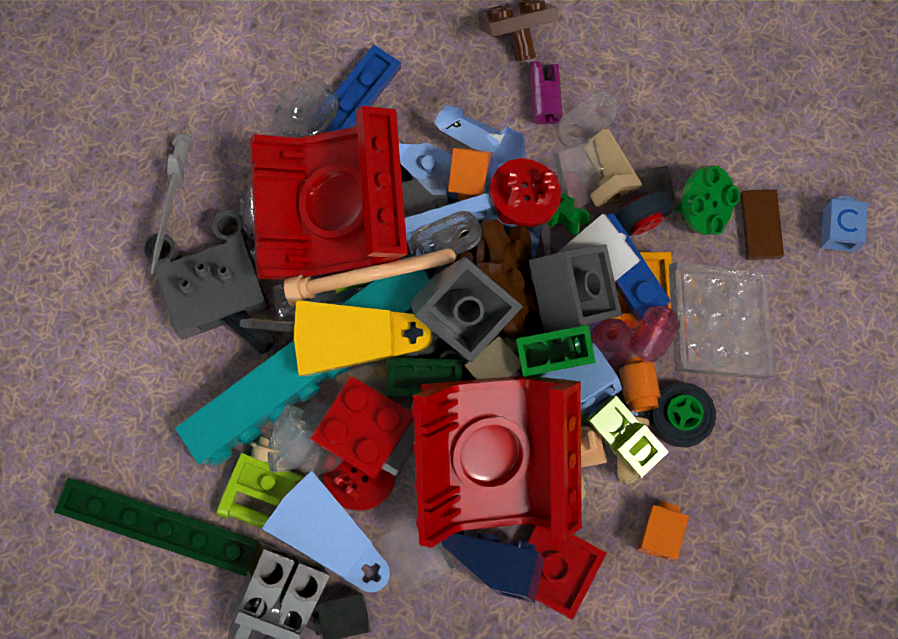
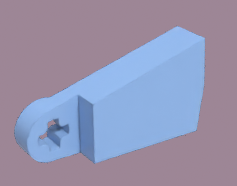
[261,471,390,592]

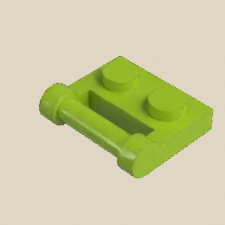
[217,453,305,529]

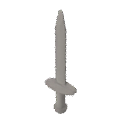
[151,133,193,274]

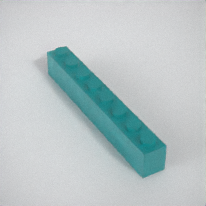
[175,254,431,466]

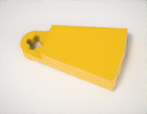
[294,300,433,376]

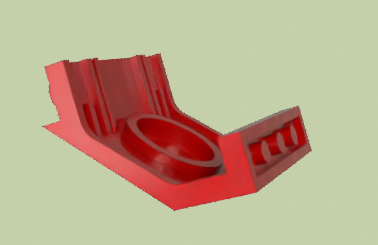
[249,105,408,280]
[412,375,582,548]

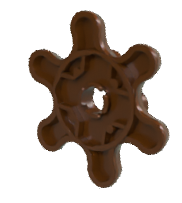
[477,219,544,338]

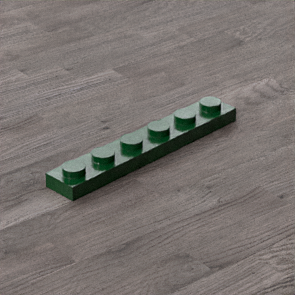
[54,478,277,577]

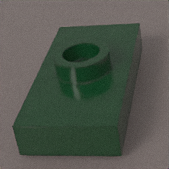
[386,358,462,397]

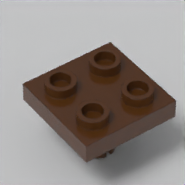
[478,0,559,61]

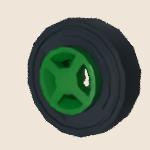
[650,382,716,448]

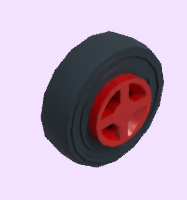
[615,191,674,236]

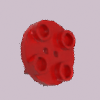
[489,158,561,227]
[323,454,397,512]

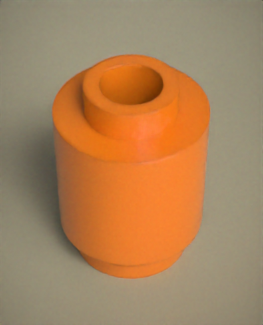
[618,357,661,412]

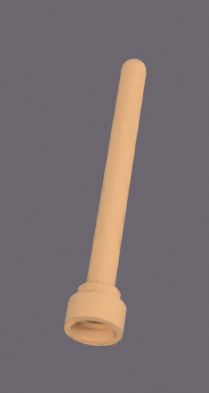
[284,249,456,306]

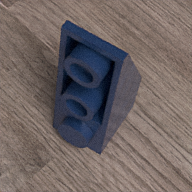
[440,530,545,603]

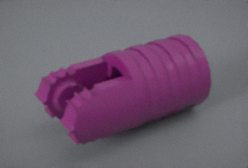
[529,61,563,124]

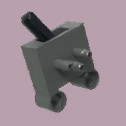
[144,210,276,354]

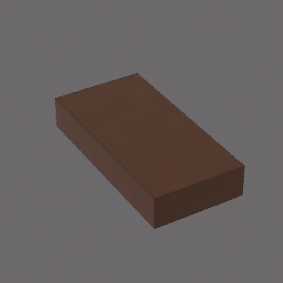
[740,189,784,260]

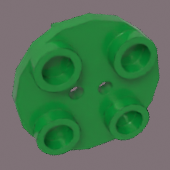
[675,165,740,235]

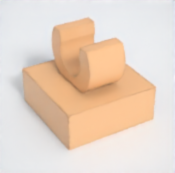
[581,426,607,468]

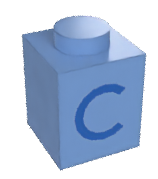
[821,196,867,252]

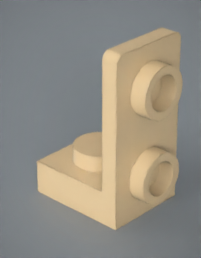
[581,129,642,207]

